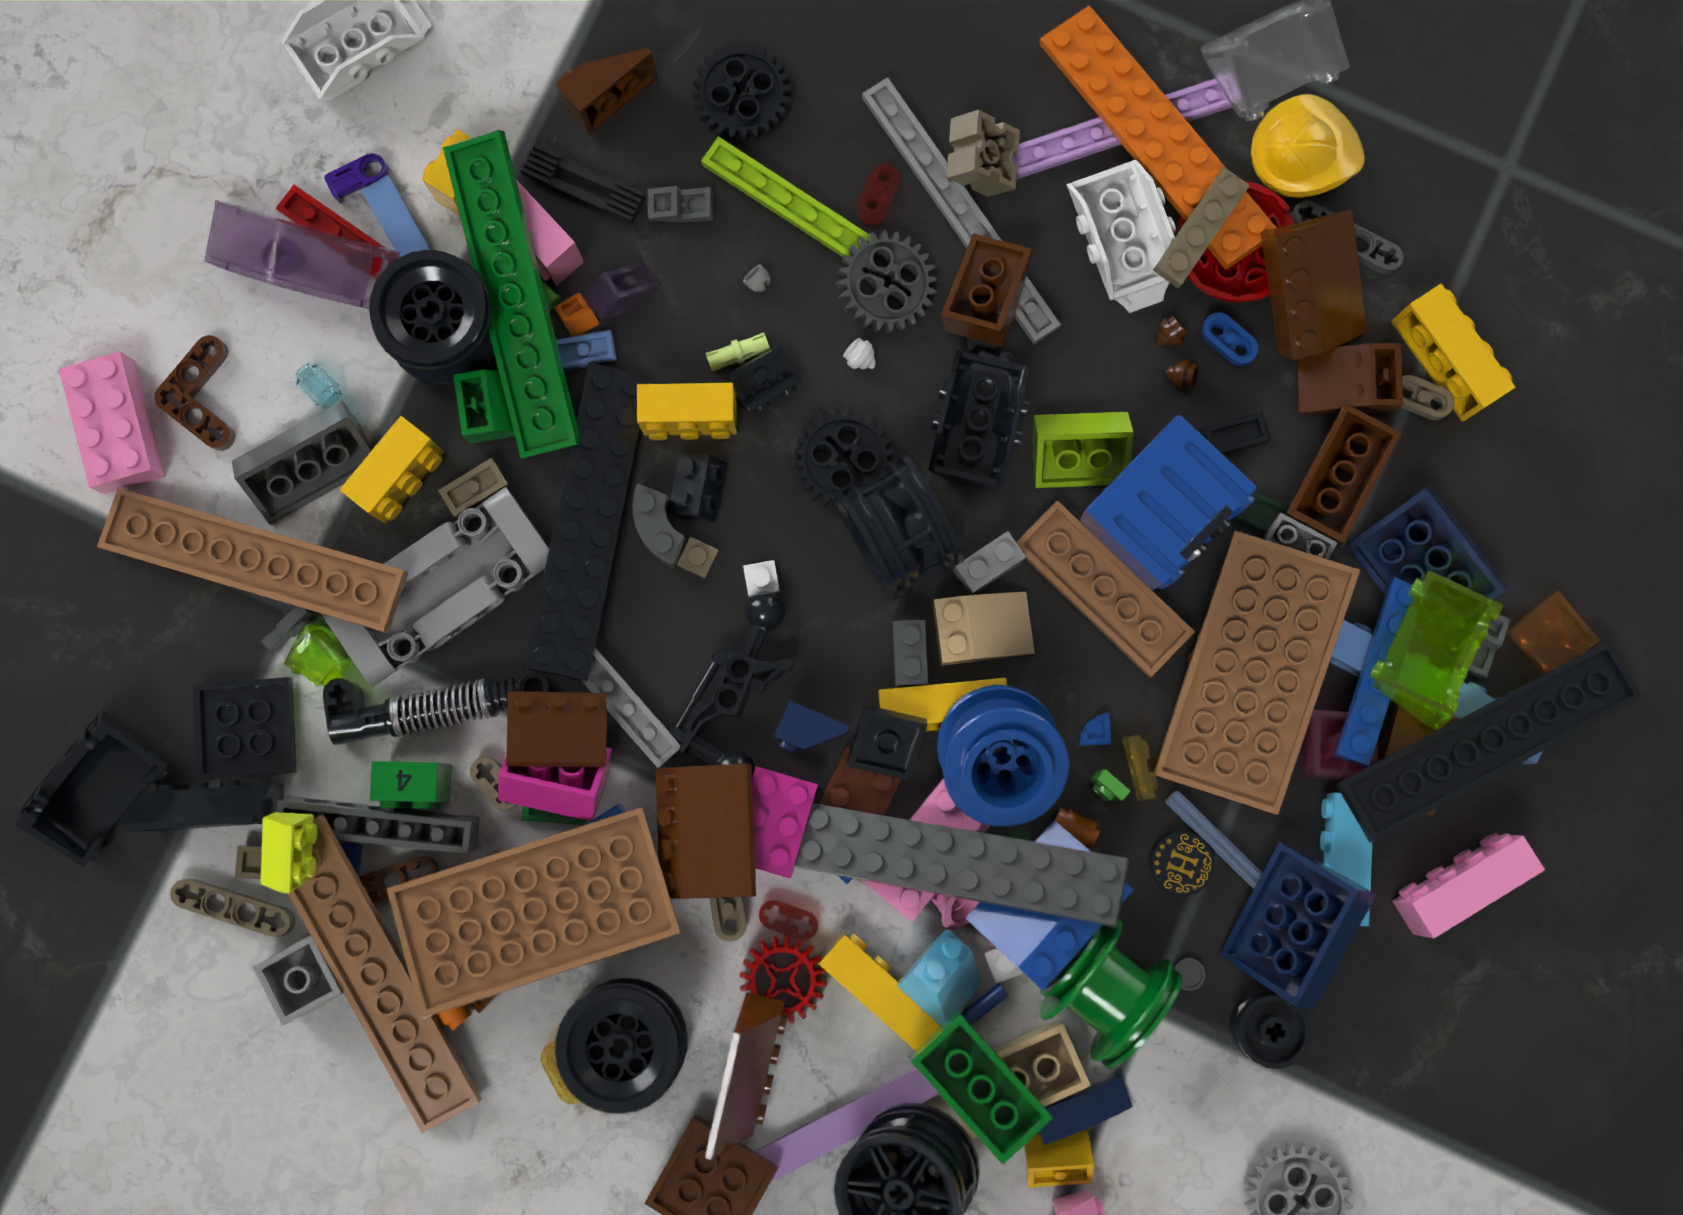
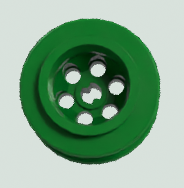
[1040,919,1183,1069]

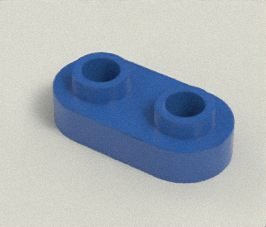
[1201,313,1258,366]

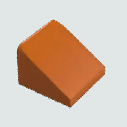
[554,292,599,337]

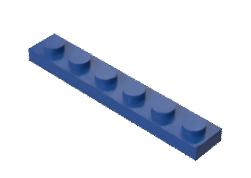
[1334,577,1425,768]

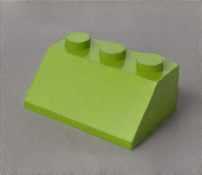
[1033,412,1133,488]

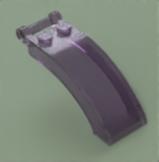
[204,200,400,309]

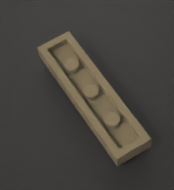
[1153,167,1250,288]

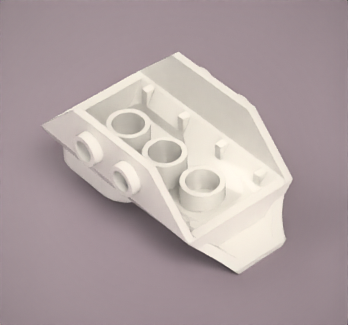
[281,0,432,100]
[1067,160,1176,313]

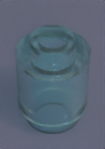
[295,363,342,409]

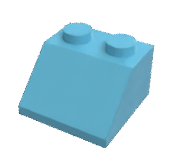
[897,928,982,1026]

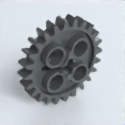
[836,230,937,333]

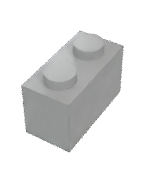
[953,531,1026,595]

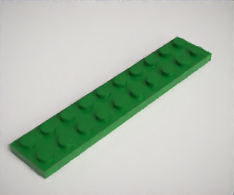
[443,130,581,459]

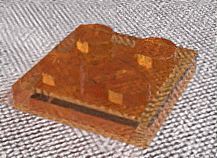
[1507,591,1600,675]

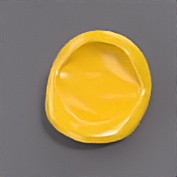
[1251,94,1365,198]

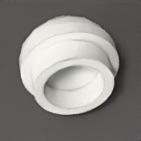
[843,338,876,369]

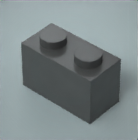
[892,620,928,688]

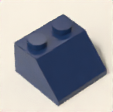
[774,700,850,754]

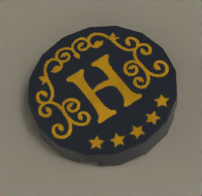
[1149,831,1215,896]

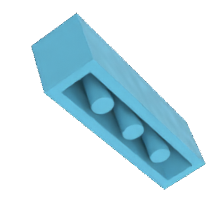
[1320,793,1372,926]

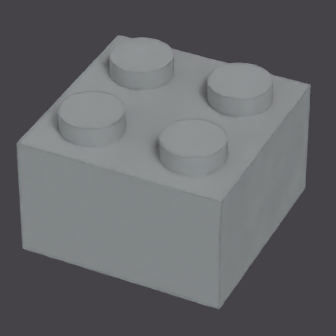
[253,935,344,1026]

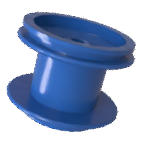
[937,685,1070,827]

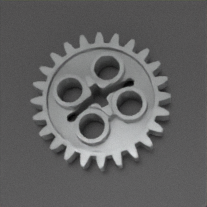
[1243,1143,1354,1215]

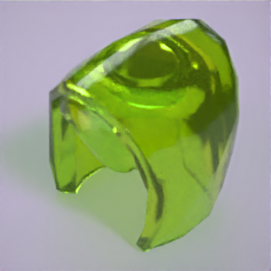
[284,625,351,687]

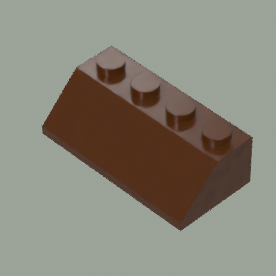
[1286,403,1402,548]

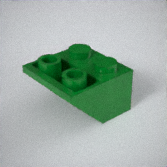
[453,370,515,444]

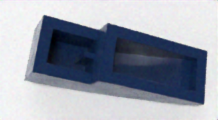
[1039,1075,1133,1145]

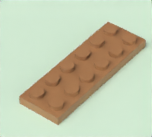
[1016,500,1195,678]

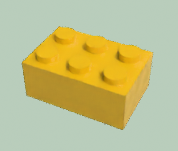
[637,383,737,440]
[339,416,445,524]

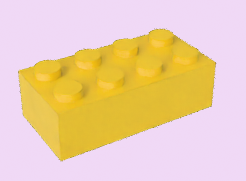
[1391,284,1516,422]

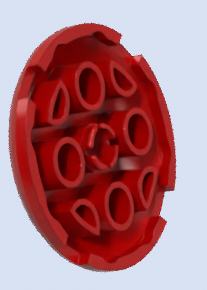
[1175,181,1295,303]

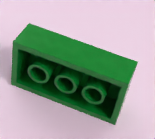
[909,1011,1053,1165]

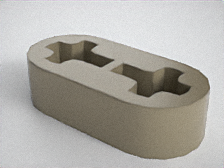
[470,757,518,810]

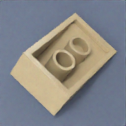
[932,592,1035,666]

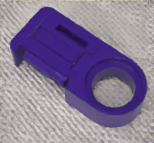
[324,153,389,203]

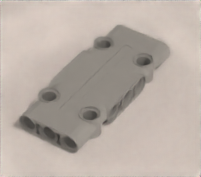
[322,487,549,687]

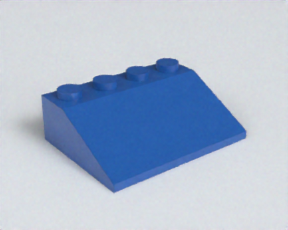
[965,820,1133,991]

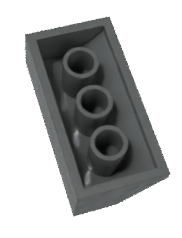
[231,400,373,524]

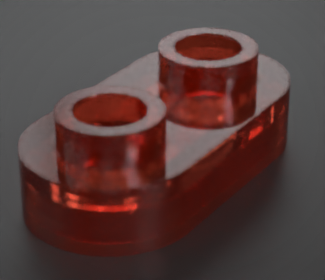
[857,164,900,225]

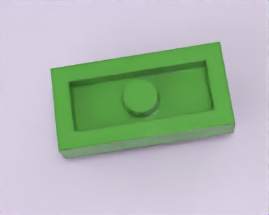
[1088,769,1130,802]

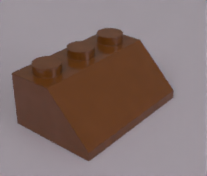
[506,691,607,767]

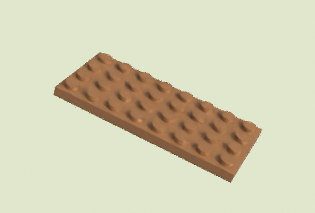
[1153,531,1360,815]
[386,807,681,1018]

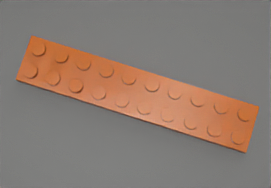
[1040,5,1276,270]

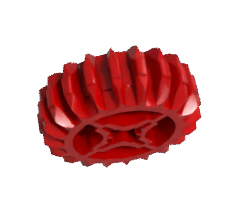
[739,935,827,1024]

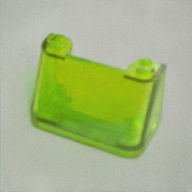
[1369,570,1503,731]

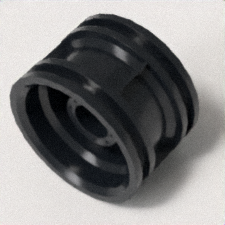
[834,1103,980,1215]

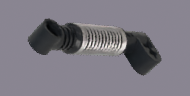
[322,671,554,745]

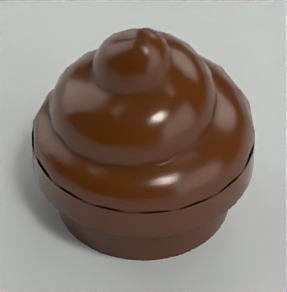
[1156,315,1189,347]
[1165,359,1199,391]

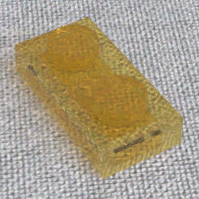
[1122,734,1158,801]

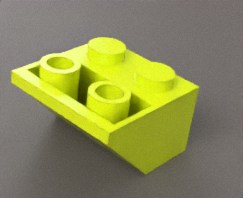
[261,812,318,893]

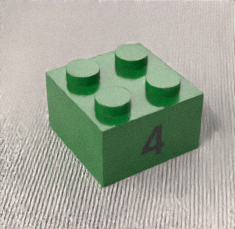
[370,761,452,809]

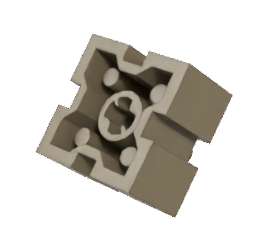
[946,110,1020,197]

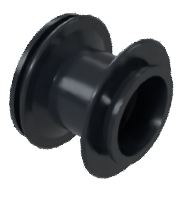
[369,250,495,385]
[555,978,688,1114]

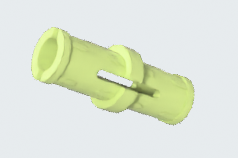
[705,332,770,372]

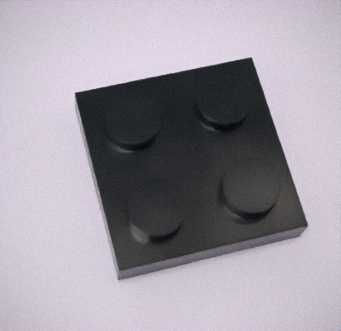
[847,704,928,780]

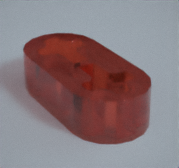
[759,899,818,940]

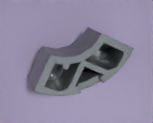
[633,483,687,570]

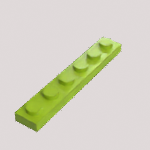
[701,137,869,257]

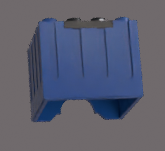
[1079,415,1257,590]

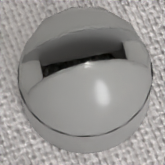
[743,264,771,292]

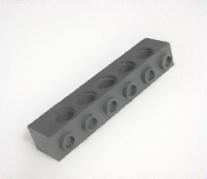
[276,796,480,854]

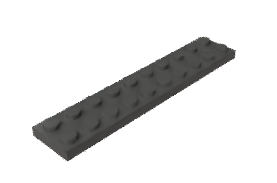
[794,803,1129,928]

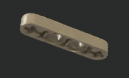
[170,879,295,937]

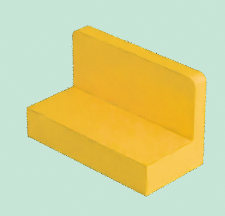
[1024,1130,1094,1188]

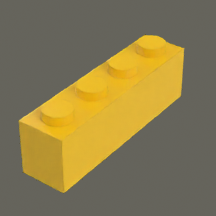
[878,678,1007,732]
[819,932,940,1050]

